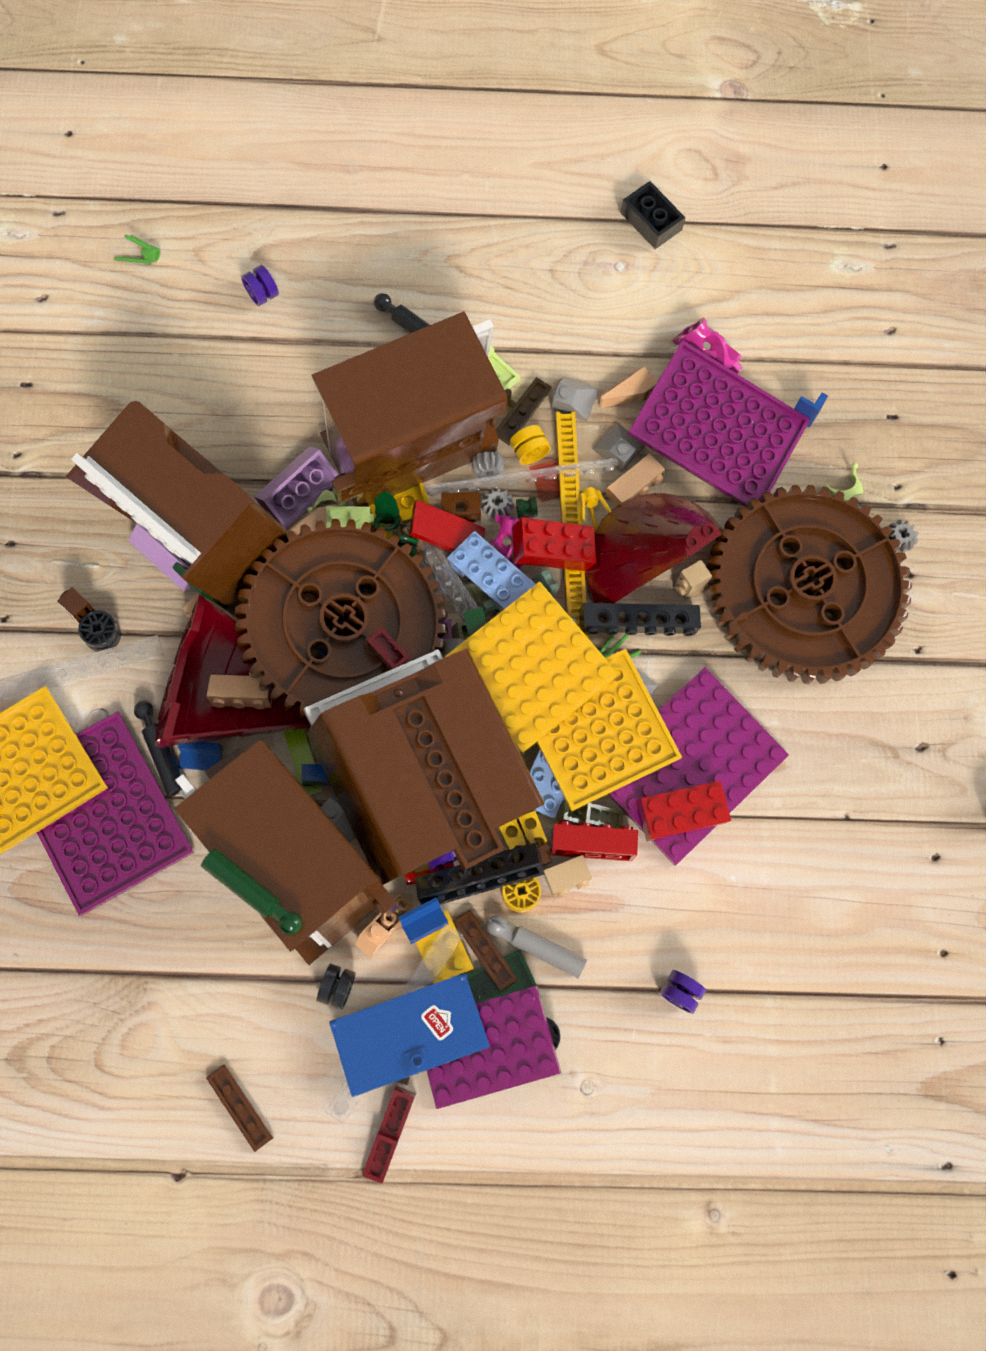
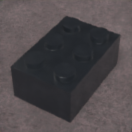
[620,181,686,249]

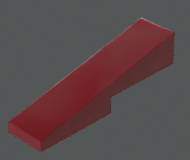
[366,627,411,670]
[362,1085,416,1184]

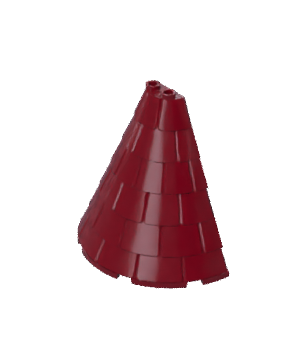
[585,493,722,603]
[154,595,311,747]

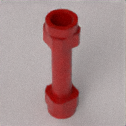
[404,862,454,885]

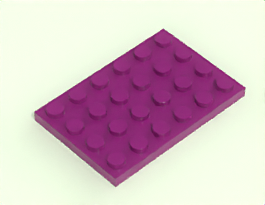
[427,986,562,1109]

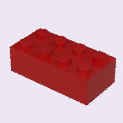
[512,517,596,571]
[636,781,731,842]
[550,821,638,862]

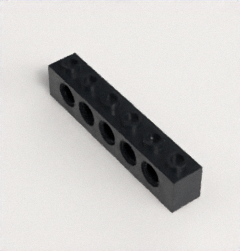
[579,603,701,636]
[415,842,545,905]

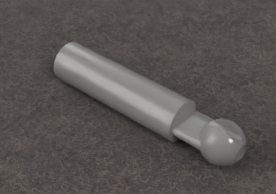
[486,915,587,979]

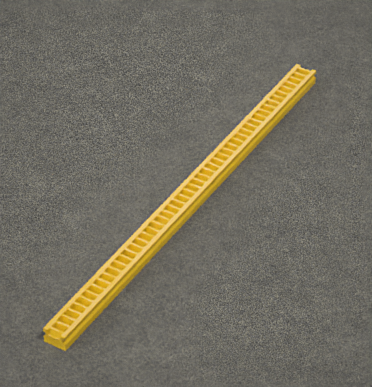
[555,411,589,639]

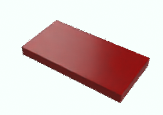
[409,500,485,552]

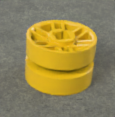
[510,425,551,465]
[502,877,541,913]

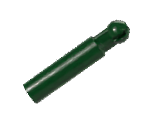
[200,848,303,935]

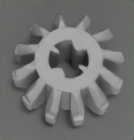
[472,451,504,479]
[481,487,514,521]
[888,519,918,553]

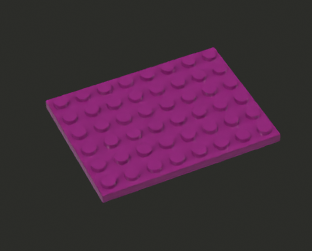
[627,340,810,507]
[608,667,789,866]
[37,712,194,916]

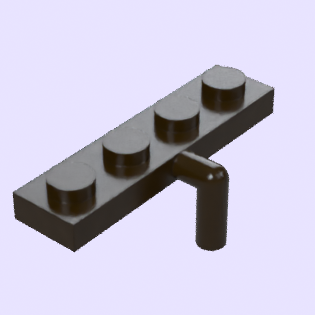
[496,377,552,445]

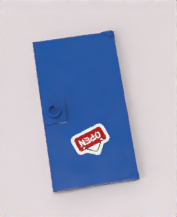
[329,972,490,1098]

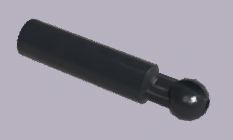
[373,293,430,333]
[134,700,182,797]

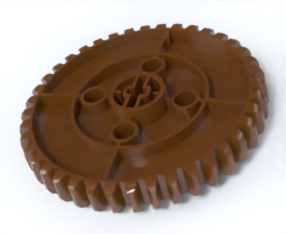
[706,485,912,684]
[235,519,448,719]

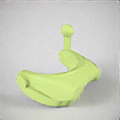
[824,462,863,502]
[307,490,347,514]

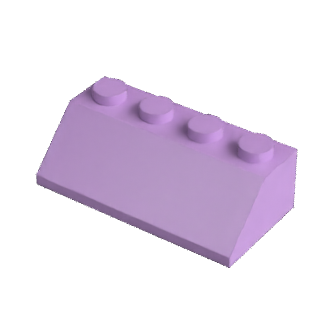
[254,446,338,529]
[129,523,192,591]

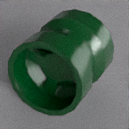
[516,497,538,518]

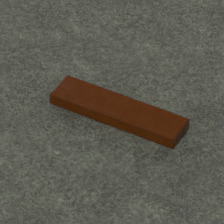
[453,909,518,992]
[206,1064,274,1152]

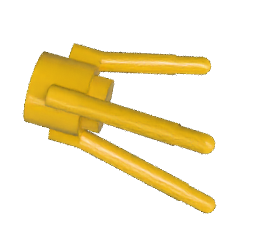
[579,487,611,531]

